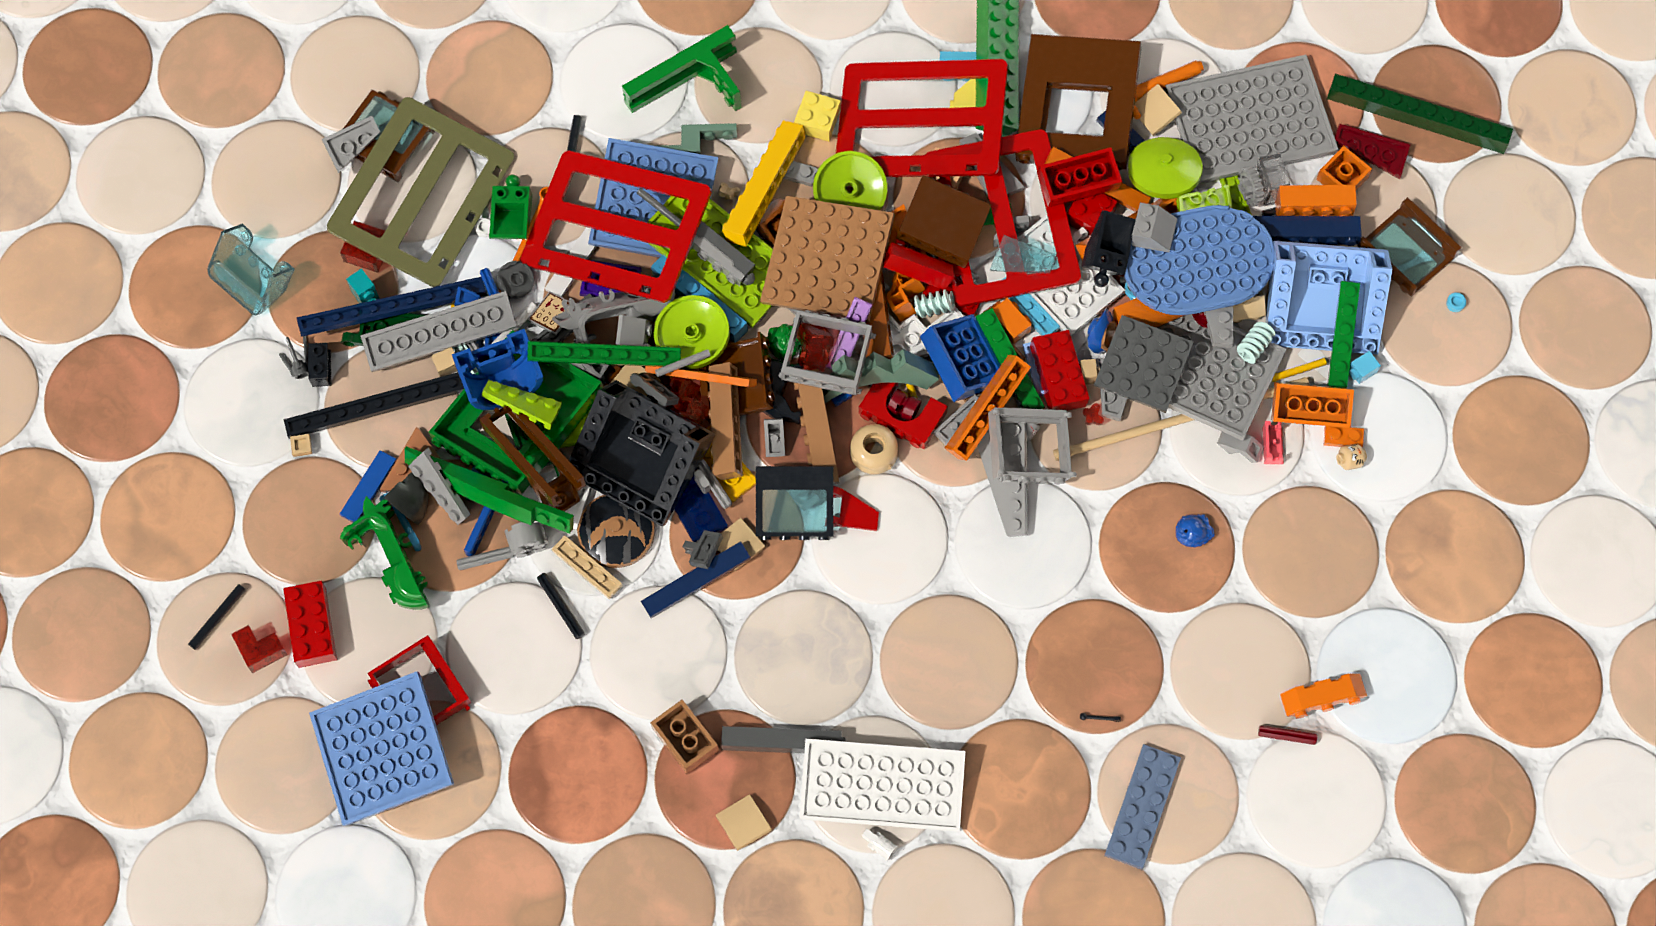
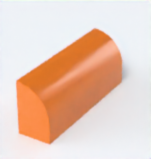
[1112,298,1185,328]

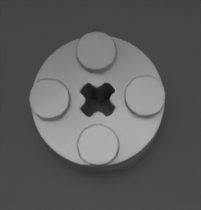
[504,522,548,558]

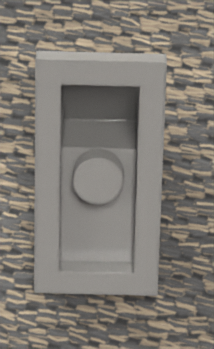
[764,418,785,457]

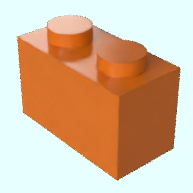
[993,298,1032,344]

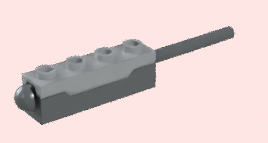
[637,188,755,287]

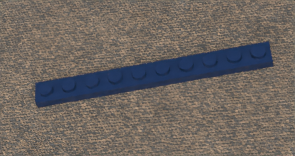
[296,277,486,337]

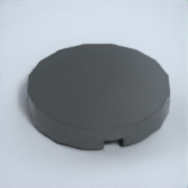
[497,261,535,299]

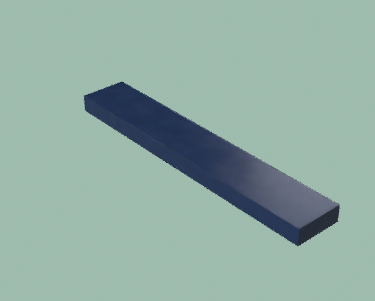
[641,541,751,618]

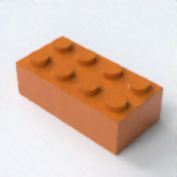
[1275,185,1357,216]
[1271,382,1354,428]

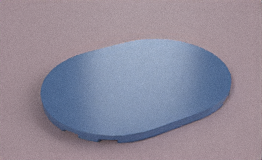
[1124,205,1274,315]

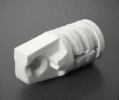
[862,829,898,861]

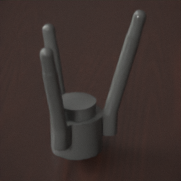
[279,336,308,379]

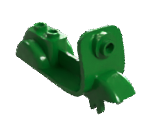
[340,496,430,610]

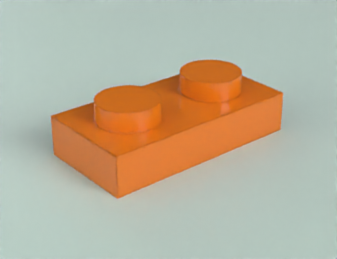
[1323,426,1364,448]

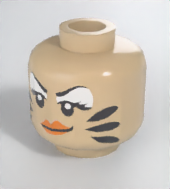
[1336,444,1367,470]

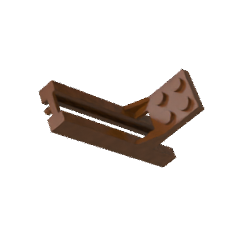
[479,406,586,512]

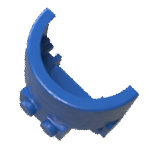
[452,329,543,410]

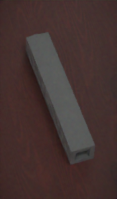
[721,726,845,753]

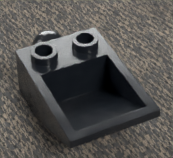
[1081,210,1136,287]

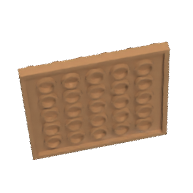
[760,196,895,322]

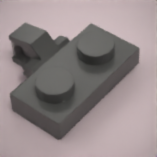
[682,530,723,569]

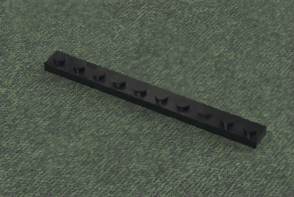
[283,372,464,439]

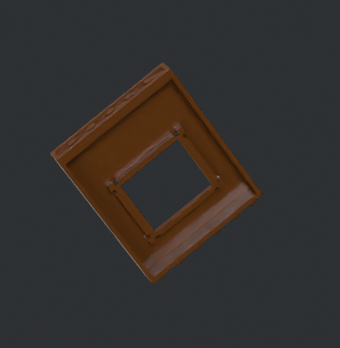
[1015,34,1142,171]

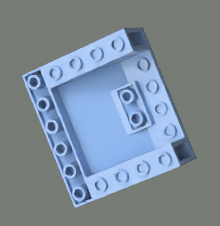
[1266,241,1392,355]

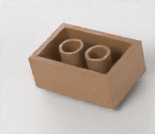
[650,699,719,774]

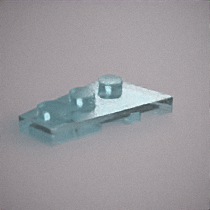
[990,235,1057,273]

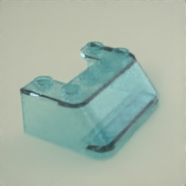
[207,223,295,315]

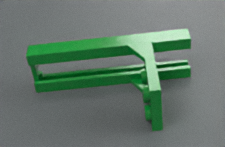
[622,25,741,113]

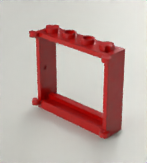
[367,635,471,726]

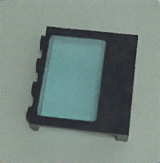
[756,466,834,540]

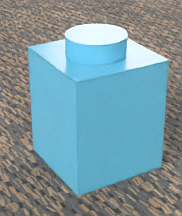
[1349,351,1381,384]

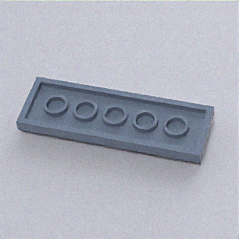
[1104,744,1181,870]

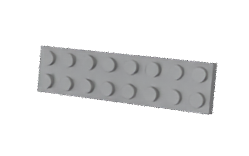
[361,291,517,372]

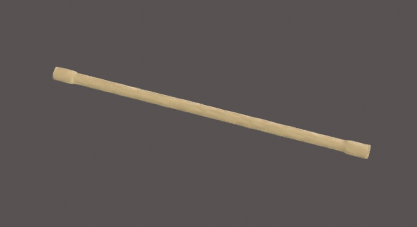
[1053,377,1309,461]

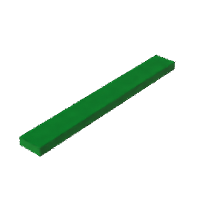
[527,341,681,367]

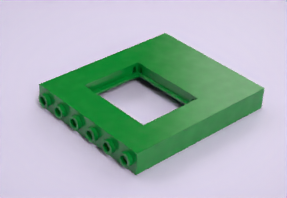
[429,330,603,495]

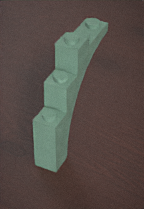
[822,349,939,403]

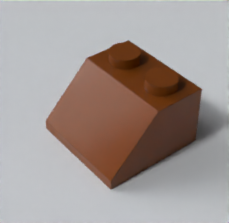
[756,198,785,247]

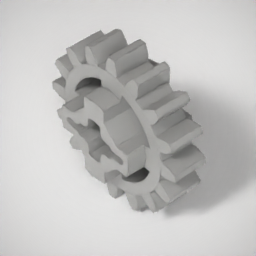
[1238,166,1265,207]

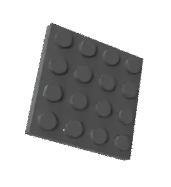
[1094,315,1194,413]

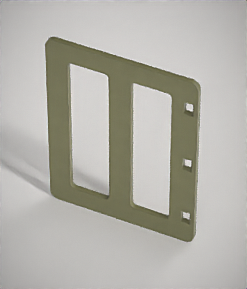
[327,97,514,287]

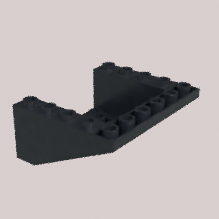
[569,380,715,527]

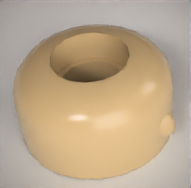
[850,424,898,475]

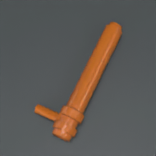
[1133,60,1204,120]

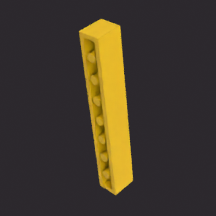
[722,120,806,247]

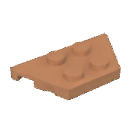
[380,427,441,493]

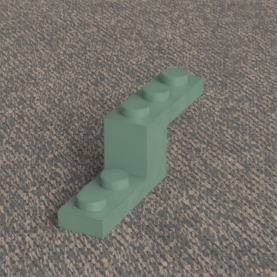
[658,123,737,154]

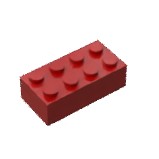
[1037,147,1122,207]
[1030,330,1090,411]
[283,580,337,668]

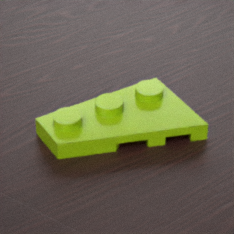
[1176,184,1232,212]

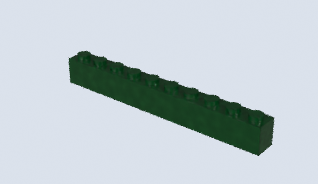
[1327,73,1513,154]

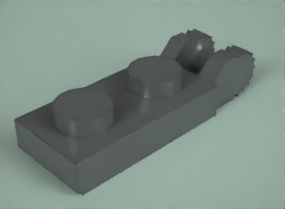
[630,372,679,407]

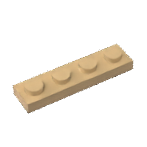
[552,535,623,600]

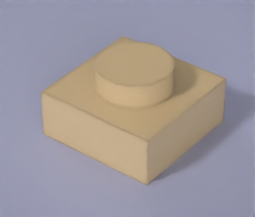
[290,434,312,457]

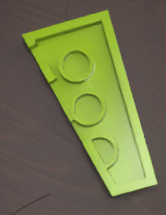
[482,380,562,430]

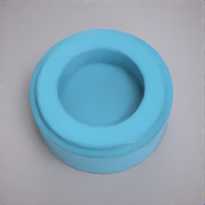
[1446,293,1466,312]

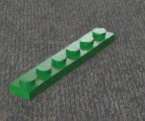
[1327,281,1360,388]
[975,308,1045,409]

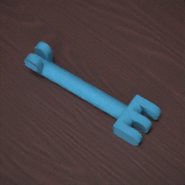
[379,492,422,552]

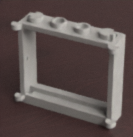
[779,310,876,395]
[988,407,1077,485]

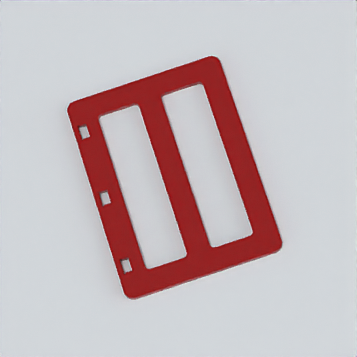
[836,59,1008,177]
[925,129,1081,306]
[520,151,712,303]

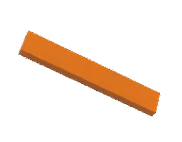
[1045,147,1151,212]
[645,366,757,387]

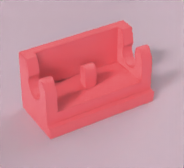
[1262,421,1284,464]

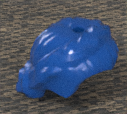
[1175,514,1215,548]

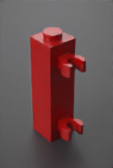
[884,239,955,290]

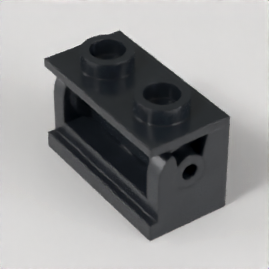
[308,342,331,387]

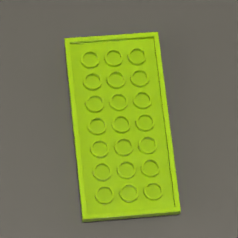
[647,196,773,328]

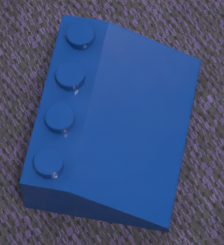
[920,314,1000,402]

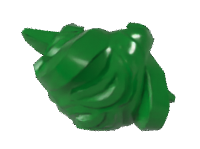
[767,324,808,362]

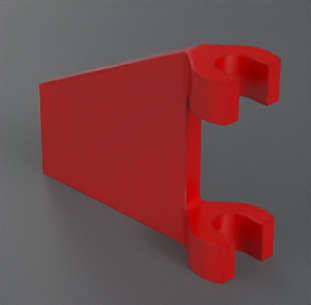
[825,486,879,531]

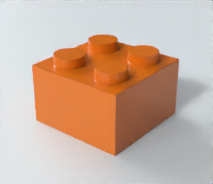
[1316,146,1372,191]

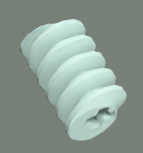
[914,289,956,318]
[1237,322,1276,364]

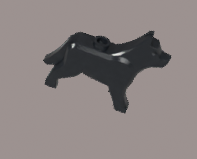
[761,357,810,426]

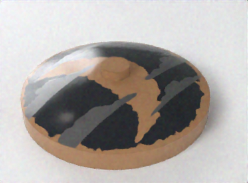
[577,495,655,568]

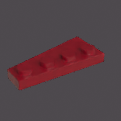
[1335,123,1411,180]

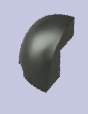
[384,472,428,525]

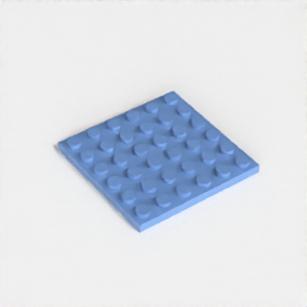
[588,138,718,258]
[309,671,454,826]

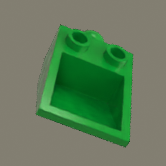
[489,174,532,239]

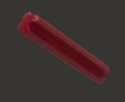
[1258,725,1317,745]

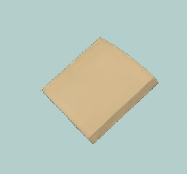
[1135,84,1182,136]
[716,794,772,851]

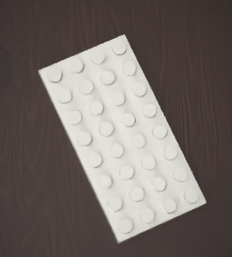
[799,739,965,832]

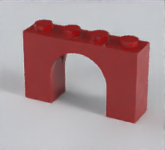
[859,382,948,449]

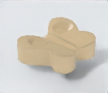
[718,182,740,200]

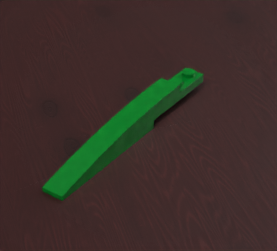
[404,446,574,534]

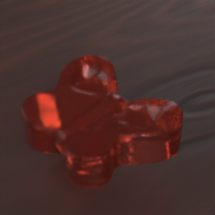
[1083,403,1104,425]

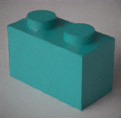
[346,268,380,303]

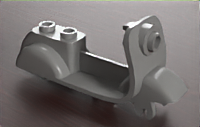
[552,287,675,344]

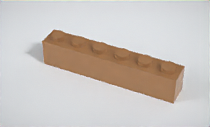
[708,362,743,480]
[794,369,839,485]

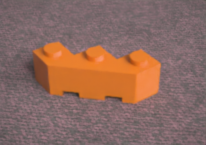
[886,246,928,322]
[1280,674,1367,719]

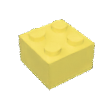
[794,91,841,142]

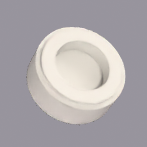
[475,218,490,238]

